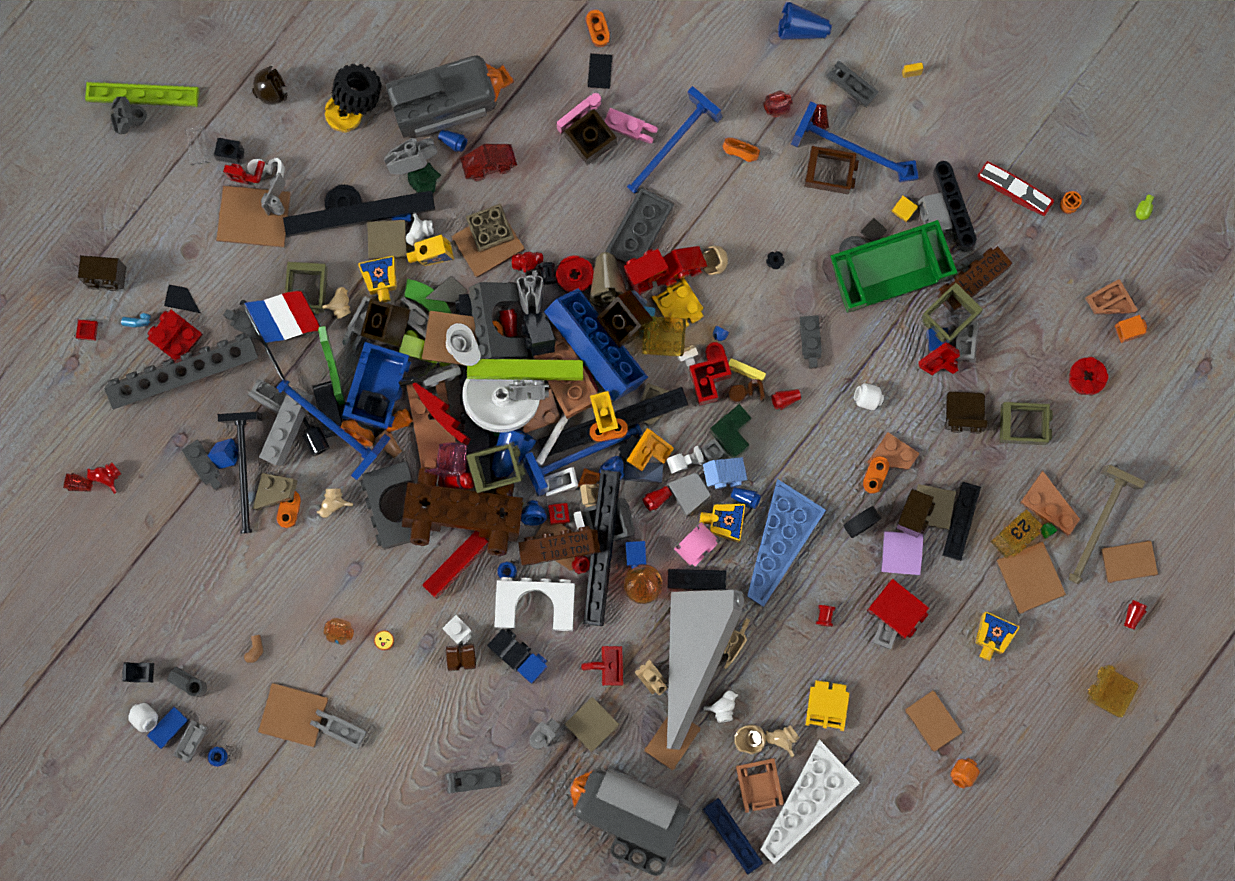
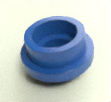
[497,562,517,579]
[208,747,228,767]

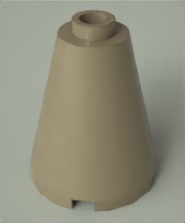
[590,252,627,307]

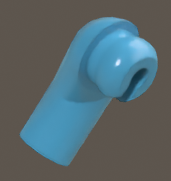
[121,313,151,328]

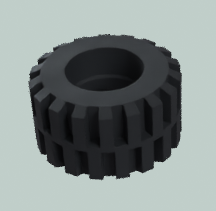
[332,64,382,115]

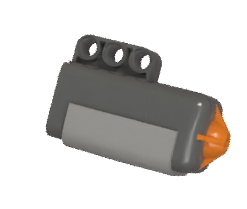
[385,55,504,138]
[570,768,691,876]

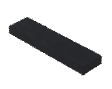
[942,482,981,561]

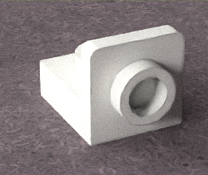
[442,615,472,645]

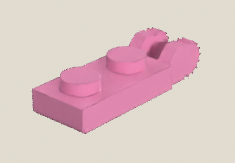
[557,93,601,133]
[605,108,658,144]

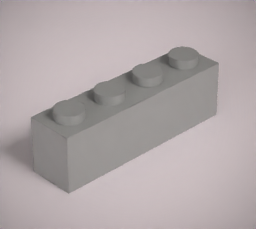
[259,387,314,465]

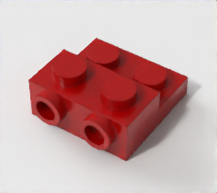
[147,309,203,360]

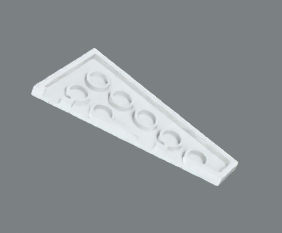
[760,740,860,864]

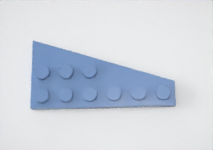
[747,479,826,607]

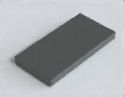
[605,187,674,264]

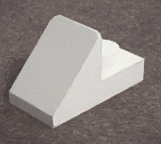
[544,467,578,496]

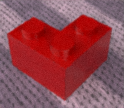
[656,246,708,287]
[624,249,669,294]
[689,356,731,406]

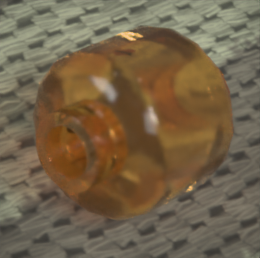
[323,617,354,645]

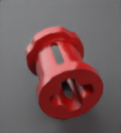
[816,605,835,627]

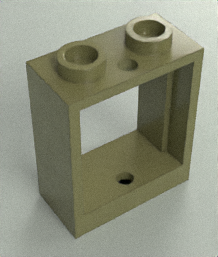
[285,262,328,315]
[921,283,983,344]
[1000,402,1053,445]
[466,441,526,493]

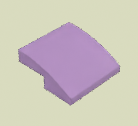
[881,531,923,575]

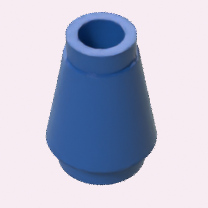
[438,130,468,152]
[731,487,761,509]

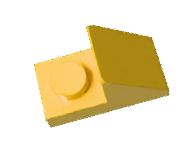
[590,391,618,433]

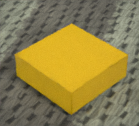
[902,62,924,78]
[891,196,918,223]

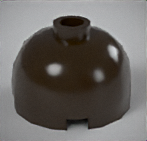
[252,66,288,105]

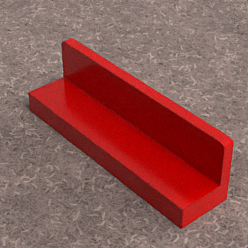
[422,531,488,599]

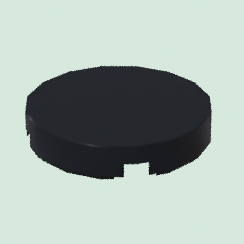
[325,184,362,209]

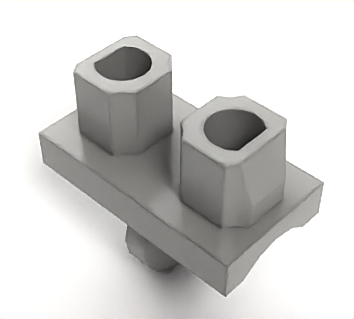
[529,718,560,749]

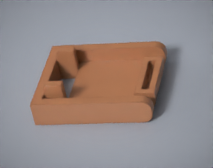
[735,758,784,813]

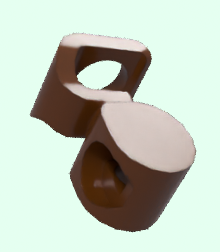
[729,379,765,404]

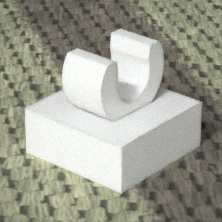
[675,345,698,367]

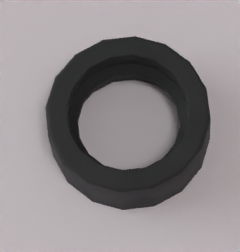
[843,506,882,538]

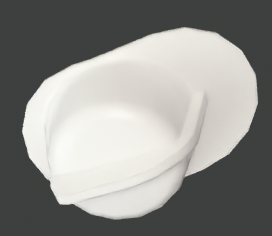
[446,323,481,366]

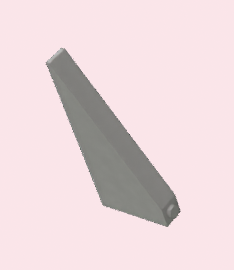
[667,590,744,750]

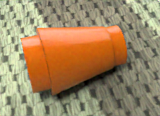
[387,408,413,433]

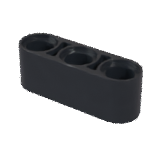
[312,381,343,438]

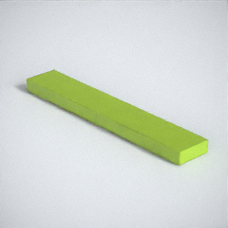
[85,82,199,107]
[467,359,583,381]

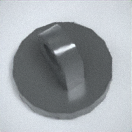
[111,97,147,134]

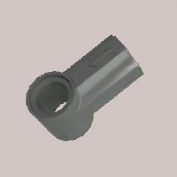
[167,666,207,697]

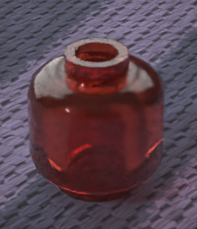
[763,90,792,118]

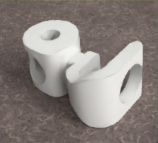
[247,158,285,179]
[667,446,705,474]

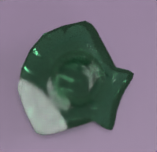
[408,162,441,193]

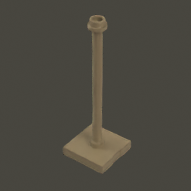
[1068,465,1146,584]

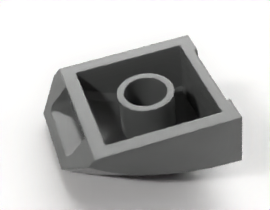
[583,498,635,542]

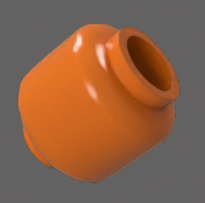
[950,758,980,788]

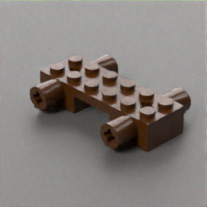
[402,467,523,557]

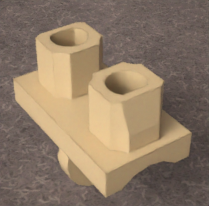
[634,660,667,695]

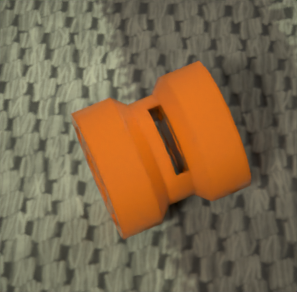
[1060,191,1082,214]

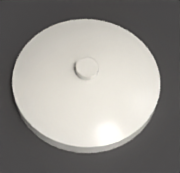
[463,378,540,432]

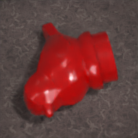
[512,251,544,273]
[87,462,121,494]

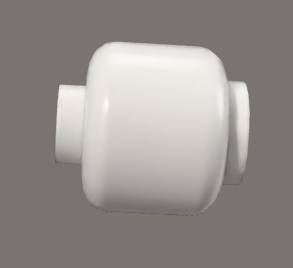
[854,383,884,410]
[128,703,158,732]

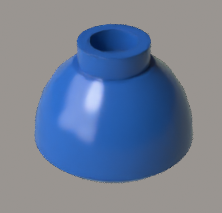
[599,456,624,479]
[521,500,547,526]

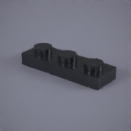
[668,569,726,590]

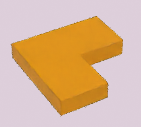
[627,428,674,471]

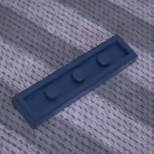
[703,798,764,875]

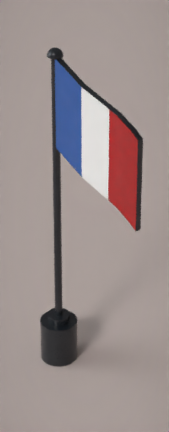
[240,291,330,456]

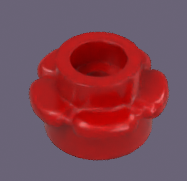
[572,556,590,574]

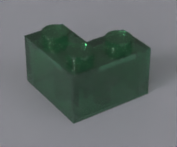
[709,404,752,458]

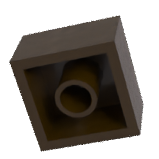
[564,109,617,166]
[78,255,126,291]
[596,290,654,348]
[360,299,411,347]
[895,489,936,538]

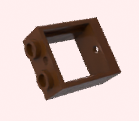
[804,146,859,195]

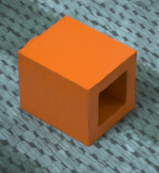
[1115,315,1147,343]

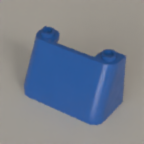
[341,342,411,430]

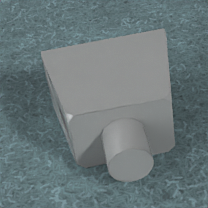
[668,472,712,517]

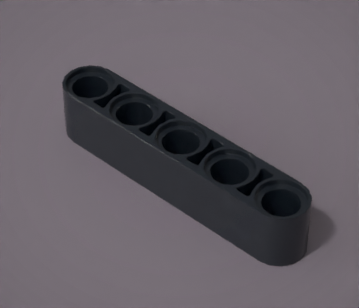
[933,161,977,252]

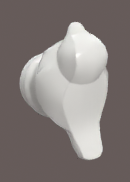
[406,214,434,246]
[703,691,738,723]

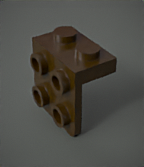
[945,392,987,434]

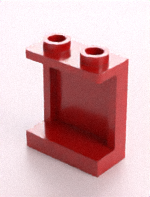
[867,579,929,639]

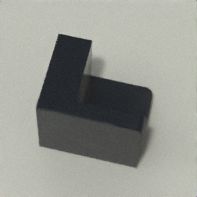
[356,390,390,418]

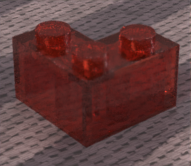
[460,144,517,181]

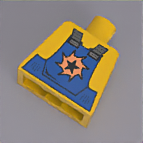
[407,235,454,266]
[358,256,397,303]
[699,504,745,543]
[975,611,1019,661]

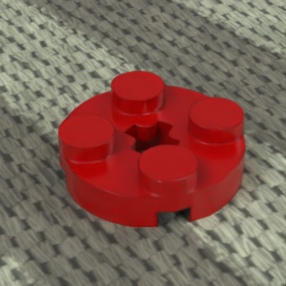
[556,255,594,293]
[1069,357,1109,396]

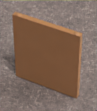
[451,222,525,278]
[422,311,478,366]
[997,542,1066,614]
[258,683,328,747]

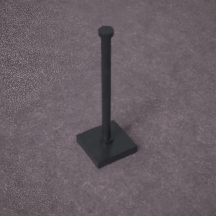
[217,412,262,534]

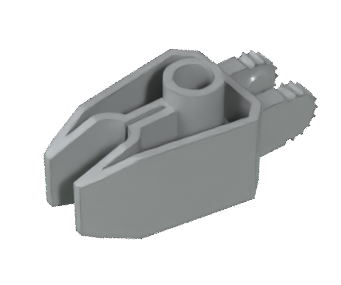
[384,138,438,174]
[517,270,544,314]

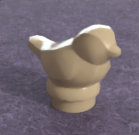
[322,287,351,319]
[317,489,353,518]
[766,725,800,757]

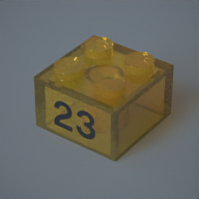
[990,509,1043,558]

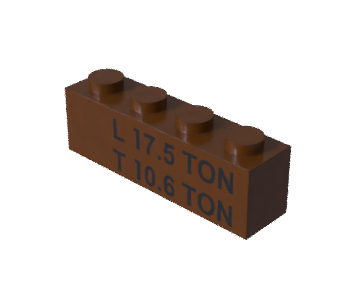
[937,246,1013,314]
[518,526,601,566]

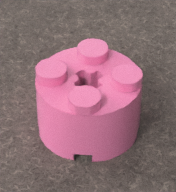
[674,522,718,566]

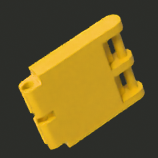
[651,278,704,332]
[805,680,850,731]

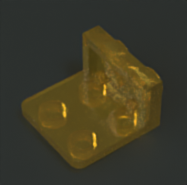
[642,316,686,357]
[1087,665,1138,718]

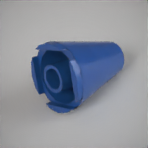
[778,2,832,40]
[491,429,537,478]

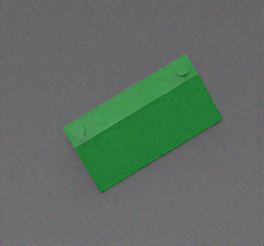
[830,220,957,313]

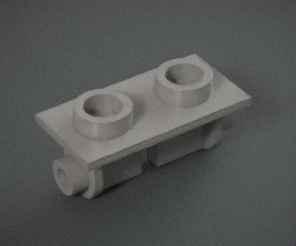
[509,380,549,401]
[173,720,207,763]

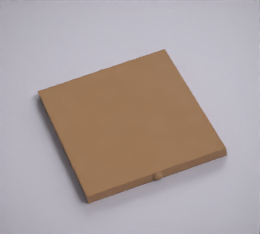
[216,186,291,248]

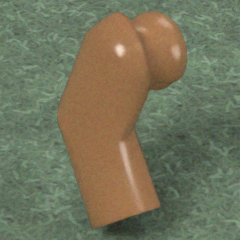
[244,635,263,663]

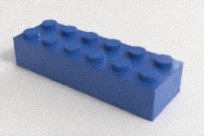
[544,288,648,401]

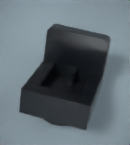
[618,435,641,460]
[122,662,154,683]

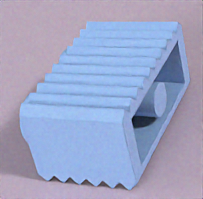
[703,457,747,489]

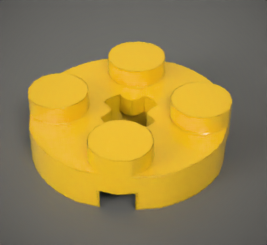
[325,98,363,133]

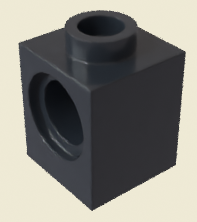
[214,138,245,164]

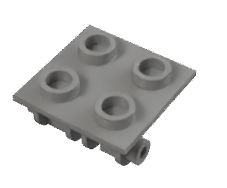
[261,172,286,216]

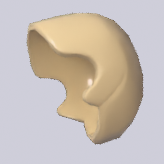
[703,246,728,275]
[734,724,766,754]

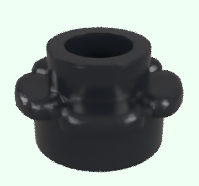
[766,251,785,270]

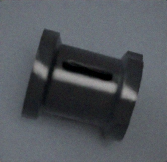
[538,262,557,285]

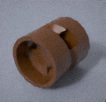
[446,644,476,671]

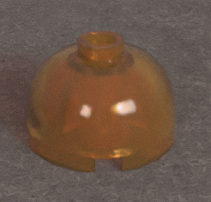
[624,564,663,604]

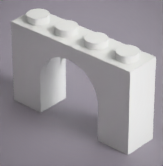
[495,577,575,631]

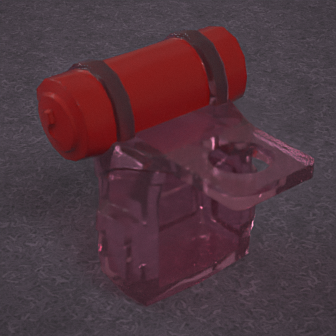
[425,442,475,490]

